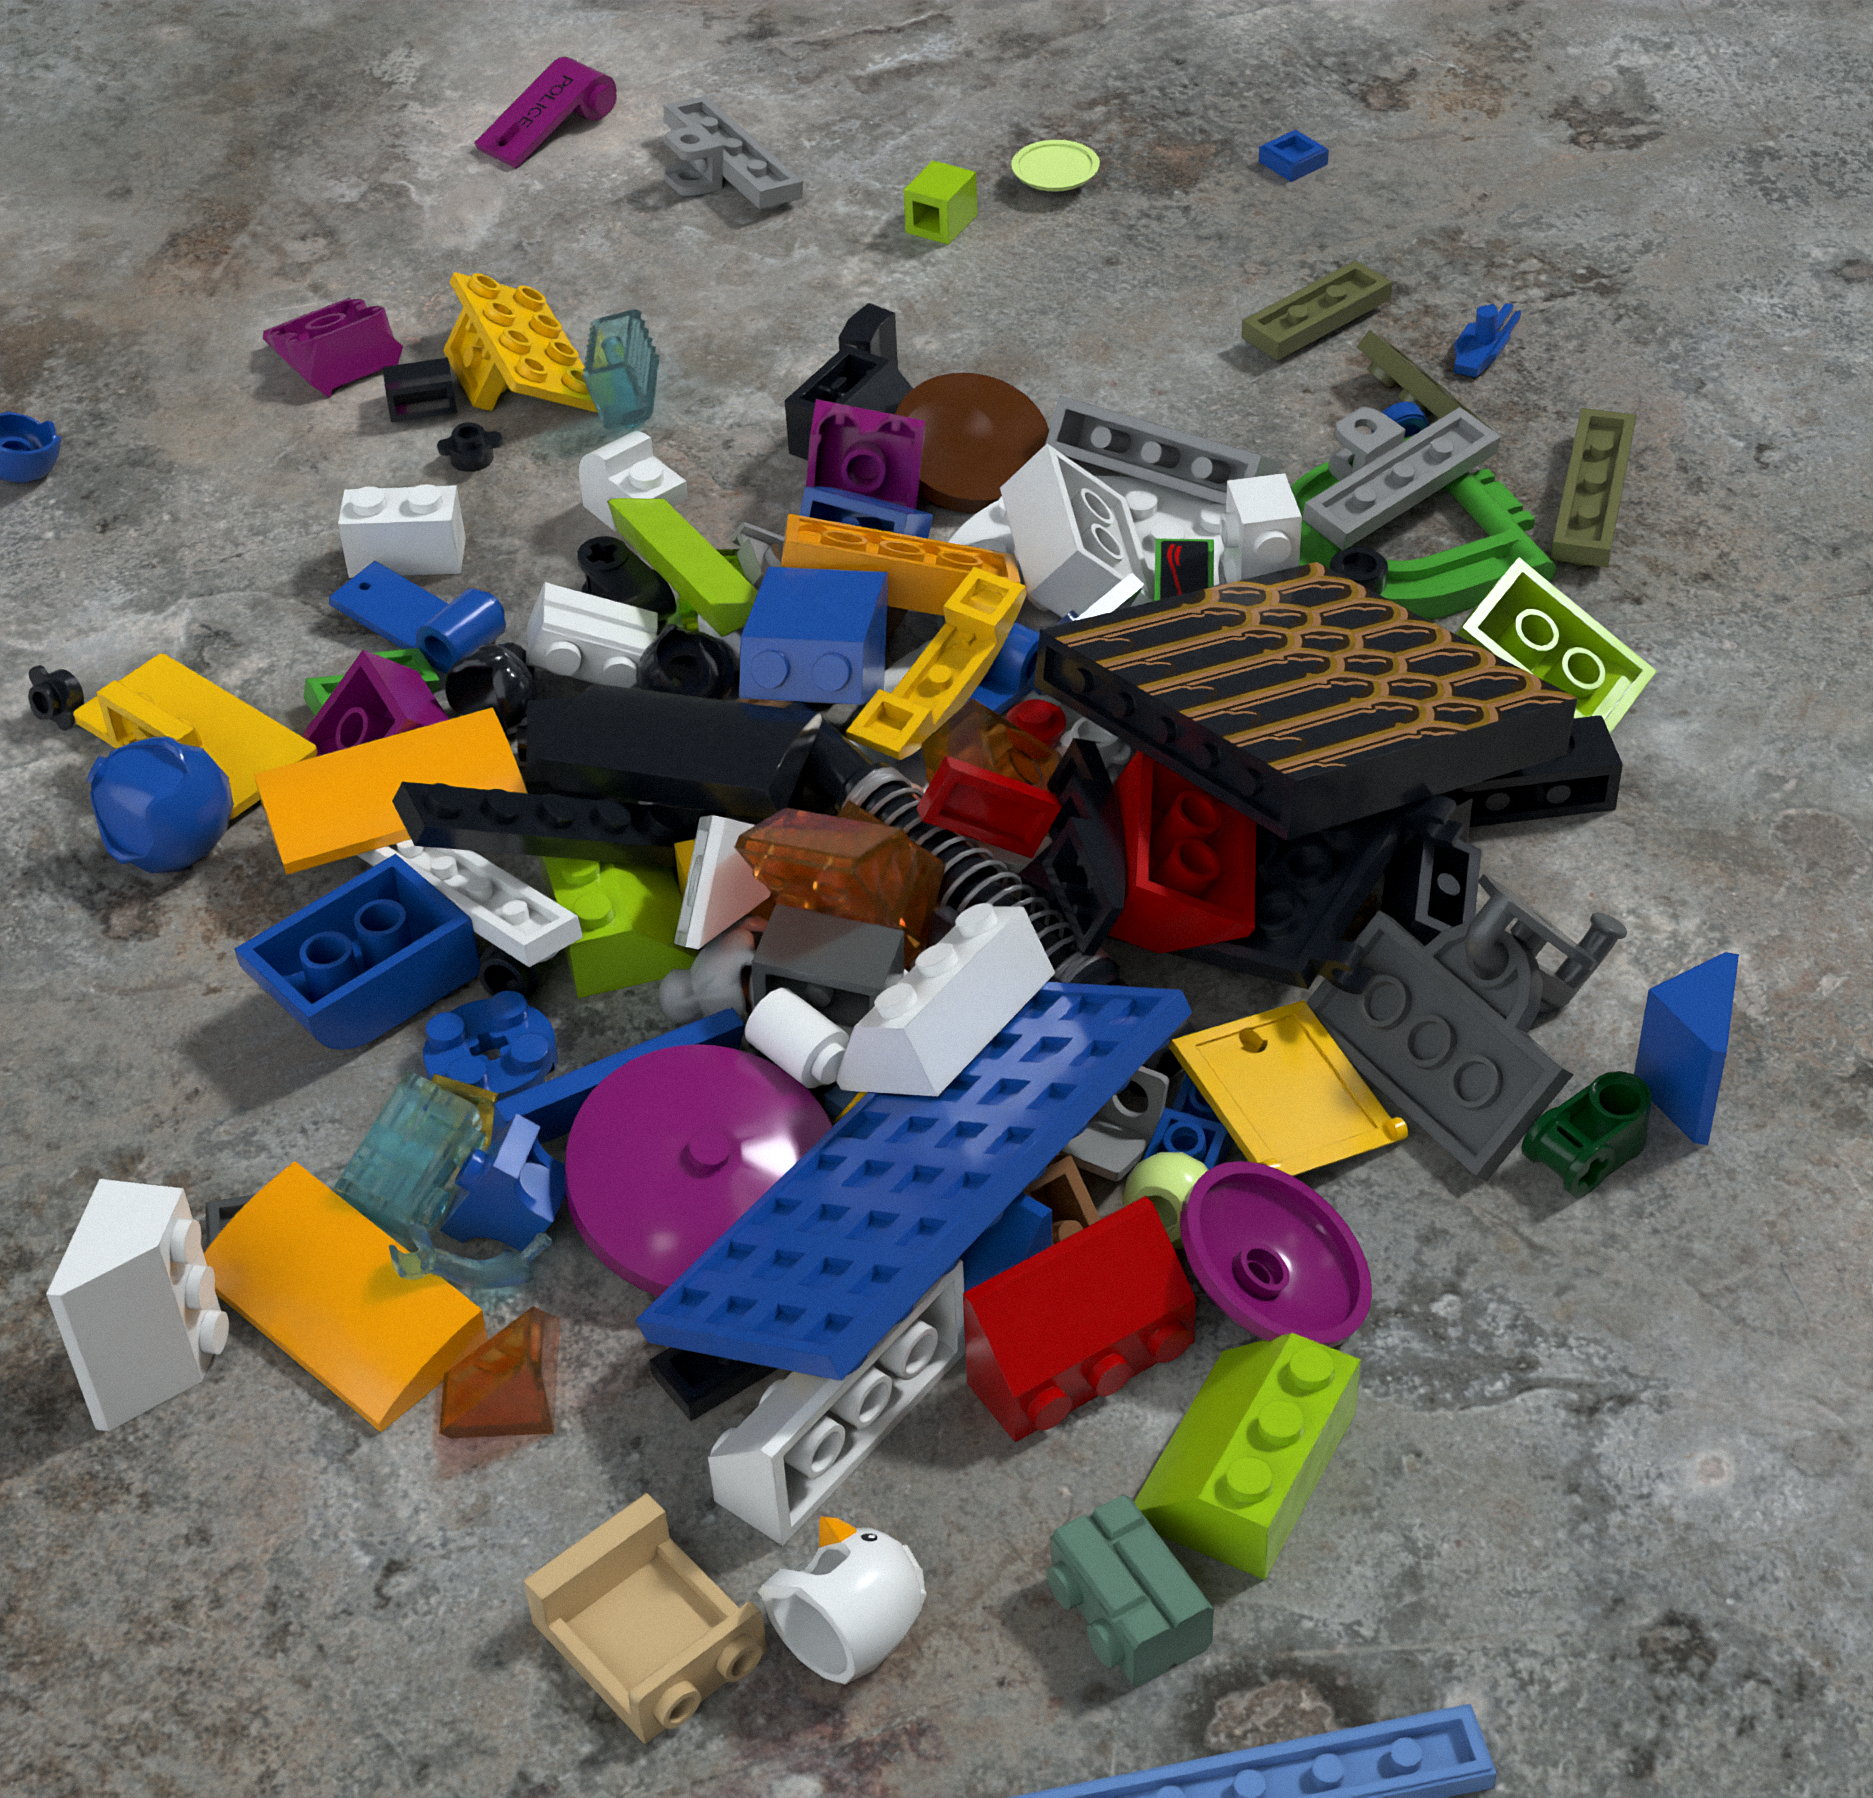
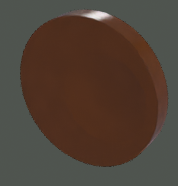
[895,373,1049,514]

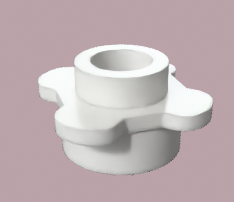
[1061,717,1132,769]

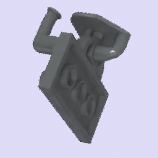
[1306,874,1627,1181]

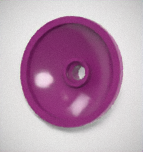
[1180,1161,1372,1348]

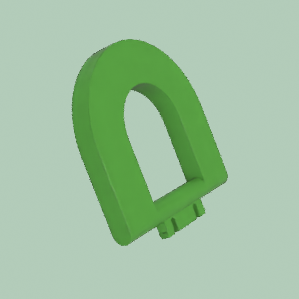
[1291,435,1556,620]

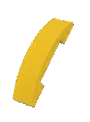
[846,567,1027,760]

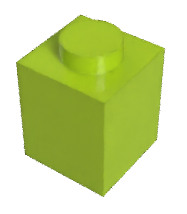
[903,160,978,245]

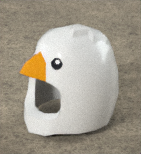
[758,1516,927,1685]

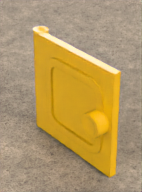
[1169,1000,1408,1177]

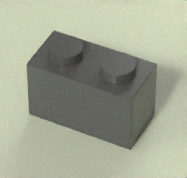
[752,904,904,1027]

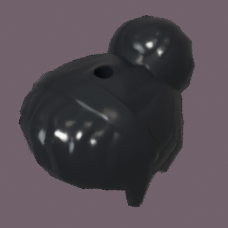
[630,624,734,700]
[445,642,537,737]

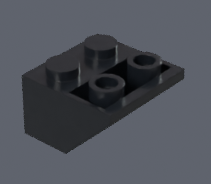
[785,345,913,461]

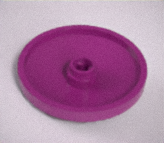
[564,1044,833,1297]

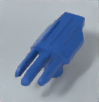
[1453,303,1521,378]

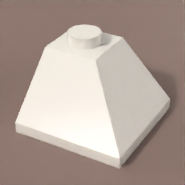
[674,815,790,949]

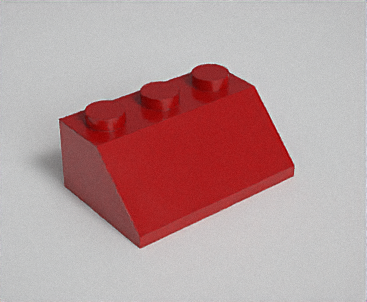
[1108,750,1256,954]
[963,1196,1196,1443]

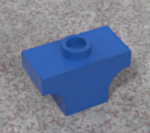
[439,1113,565,1254]

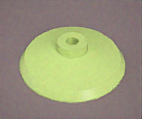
[1011,140,1100,192]

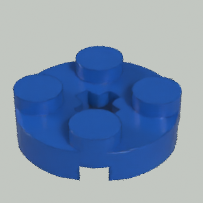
[423,991,558,1113]

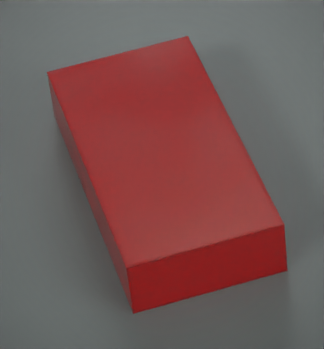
[916,755,1062,859]

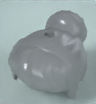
[658,914,768,1032]

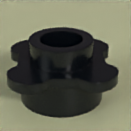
[437,422,502,472]
[28,665,84,731]

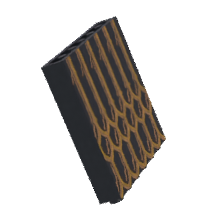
[1034,562,1577,841]

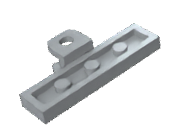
[664,96,803,209]
[1302,407,1501,550]

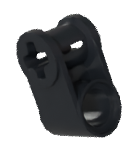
[577,536,677,623]

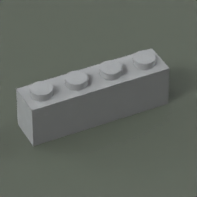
[1045,395,1282,505]

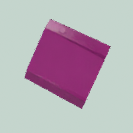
[262,298,403,398]
[806,399,925,510]

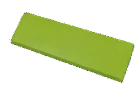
[607,498,758,637]

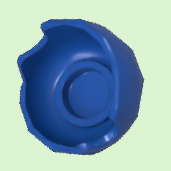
[0,411,62,484]

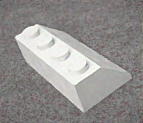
[708,1259,965,1546]

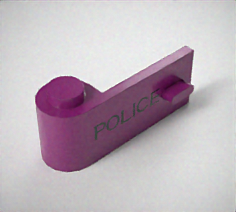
[474,56,617,169]

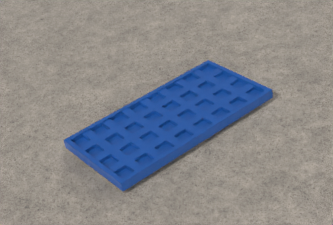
[635,982,1192,1381]

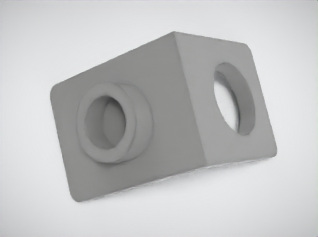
[1059,1066,1169,1181]

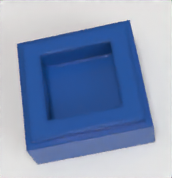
[1258,129,1329,182]

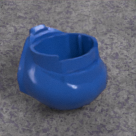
[86,737,234,874]

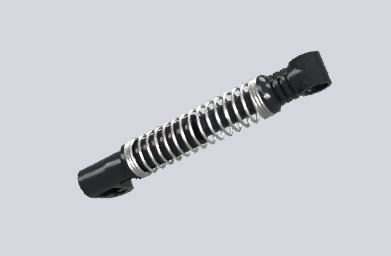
[781,702,1195,1097]

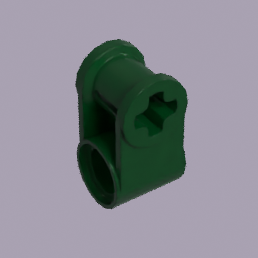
[1521,1071,1652,1198]

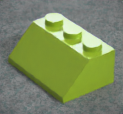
[538,856,700,998]
[1134,1333,1361,1580]

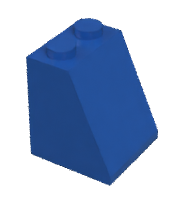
[739,566,888,705]

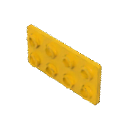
[443,272,607,413]
[74,653,318,819]

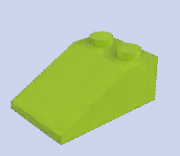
[1454,557,1657,734]

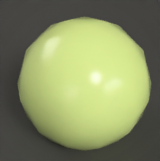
[1122,1152,1208,1249]

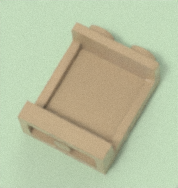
[523,1493,768,1744]

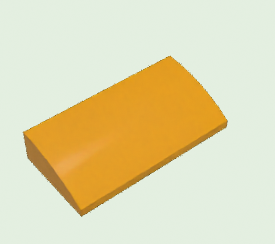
[780,513,1021,616]
[253,707,527,875]
[204,1161,488,1432]

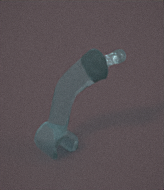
[388,1223,552,1290]

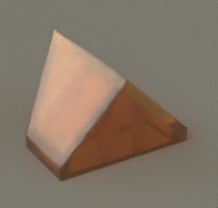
[439,1306,560,1439]

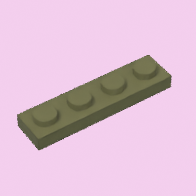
[1550,408,1636,568]

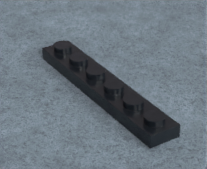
[392,781,729,867]

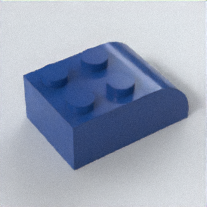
[234,854,480,1050]

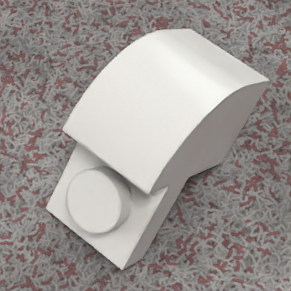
[579,431,688,531]

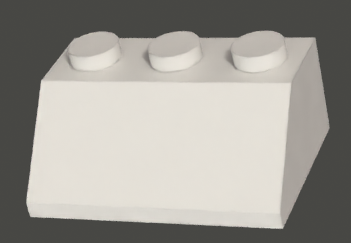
[1000,444,1154,618]
[836,903,1055,1096]
[46,1179,229,1431]

